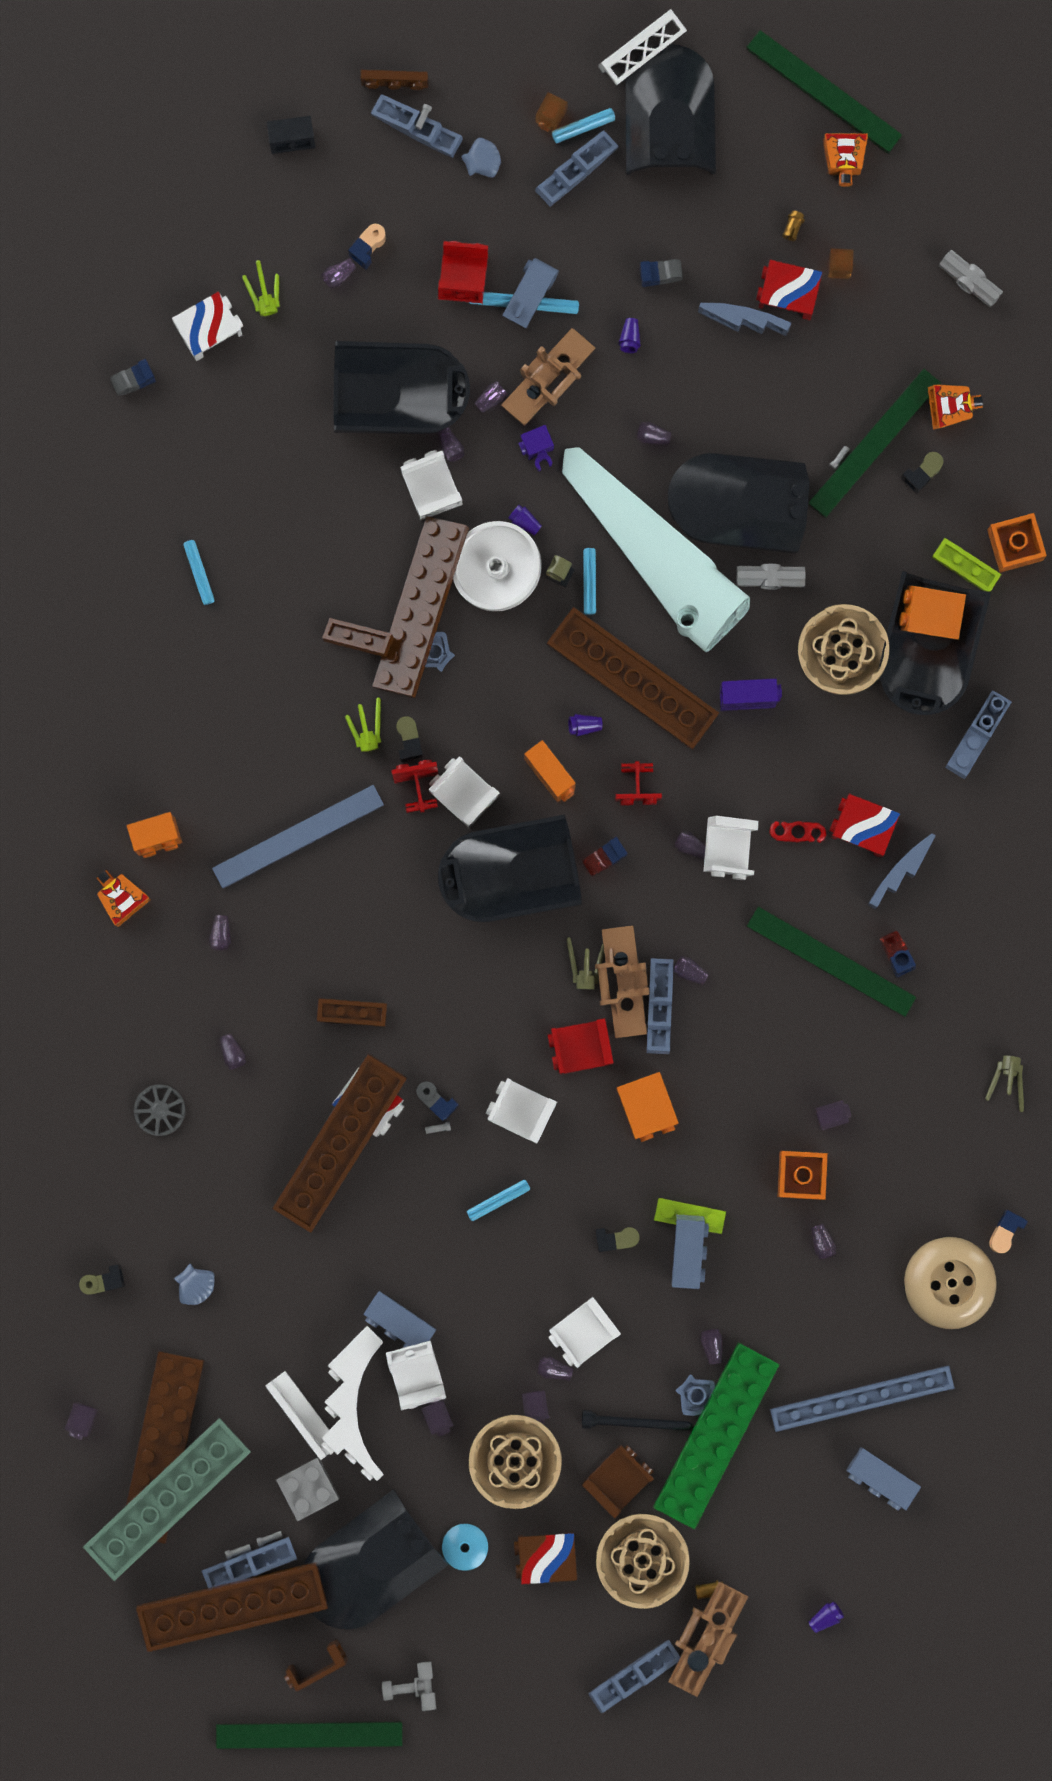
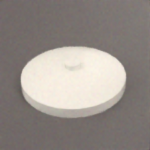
[453,521,542,611]

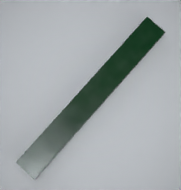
[746,30,902,154]
[808,369,941,518]
[746,907,916,1017]
[216,1721,403,1749]

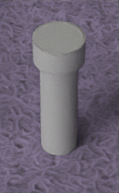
[415,104,432,130]
[829,446,850,470]
[425,1122,451,1134]
[256,1531,283,1548]
[225,1544,252,1560]

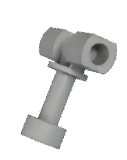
[382,1661,437,1711]

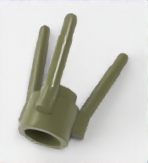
[566,937,604,989]
[985,1056,1024,1112]

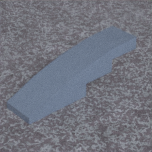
[371,94,463,158]
[535,130,619,207]
[698,303,791,336]
[868,834,936,909]
[647,958,674,1054]
[202,1537,297,1588]
[588,1640,680,1713]

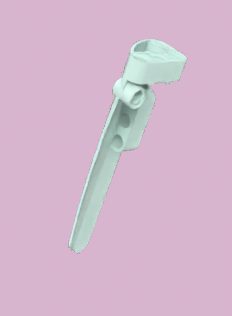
[562,447,750,652]

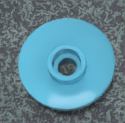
[442,1524,488,1571]

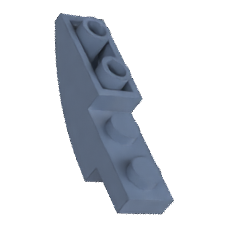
[945,690,1011,779]

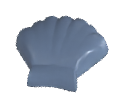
[461,138,501,177]
[425,632,455,672]
[174,1264,215,1305]
[675,1374,715,1416]

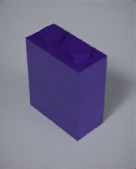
[720,679,782,711]

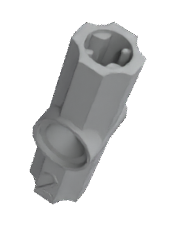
[939,250,1003,308]
[736,564,805,590]

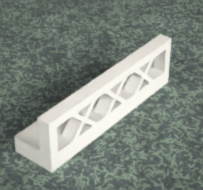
[598,9,687,85]
[265,1371,329,1460]

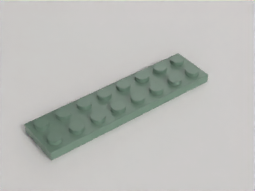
[83,1418,251,1581]

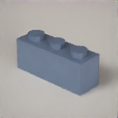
[672,1215,709,1289]
[364,1291,437,1348]
[846,1447,921,1511]

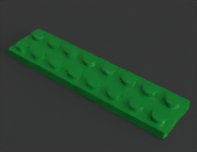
[653,1343,780,1529]

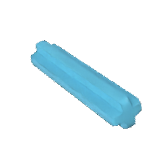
[552,108,615,143]
[183,540,215,605]
[583,548,596,615]
[467,1180,530,1221]

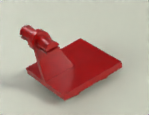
[391,760,439,813]
[615,761,662,805]

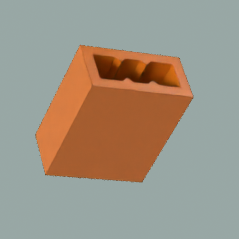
[899,586,966,640]
[524,740,576,802]
[616,1072,679,1142]

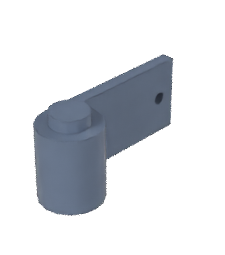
[502,258,559,328]

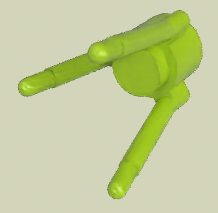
[242,260,280,316]
[345,697,381,752]

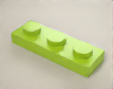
[932,538,1002,591]
[654,1198,726,1234]

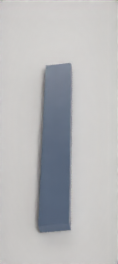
[212,785,384,889]
[770,1366,955,1432]

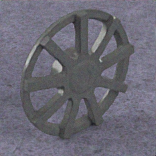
[134,1085,185,1136]

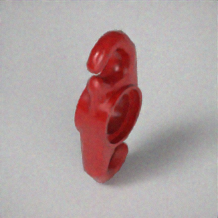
[769,821,826,843]

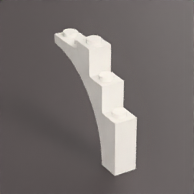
[321,1326,384,1481]

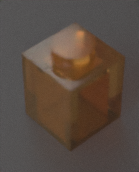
[536,92,568,131]
[828,248,854,279]

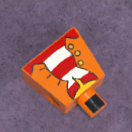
[823,133,868,187]
[928,385,983,430]
[96,870,151,927]

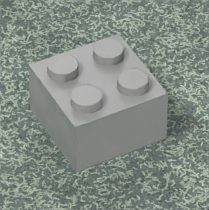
[276,1457,340,1521]

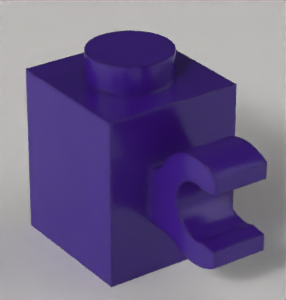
[518,425,554,471]

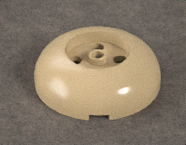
[798,604,889,695]
[904,1237,997,1329]
[469,1415,561,1509]
[596,1514,689,1609]

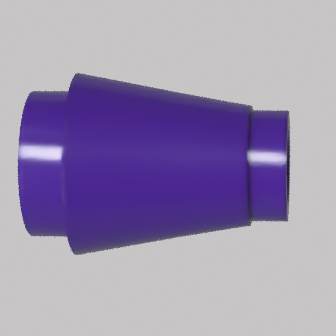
[618,318,641,353]
[508,504,542,536]
[568,714,603,737]
[808,1601,844,1633]

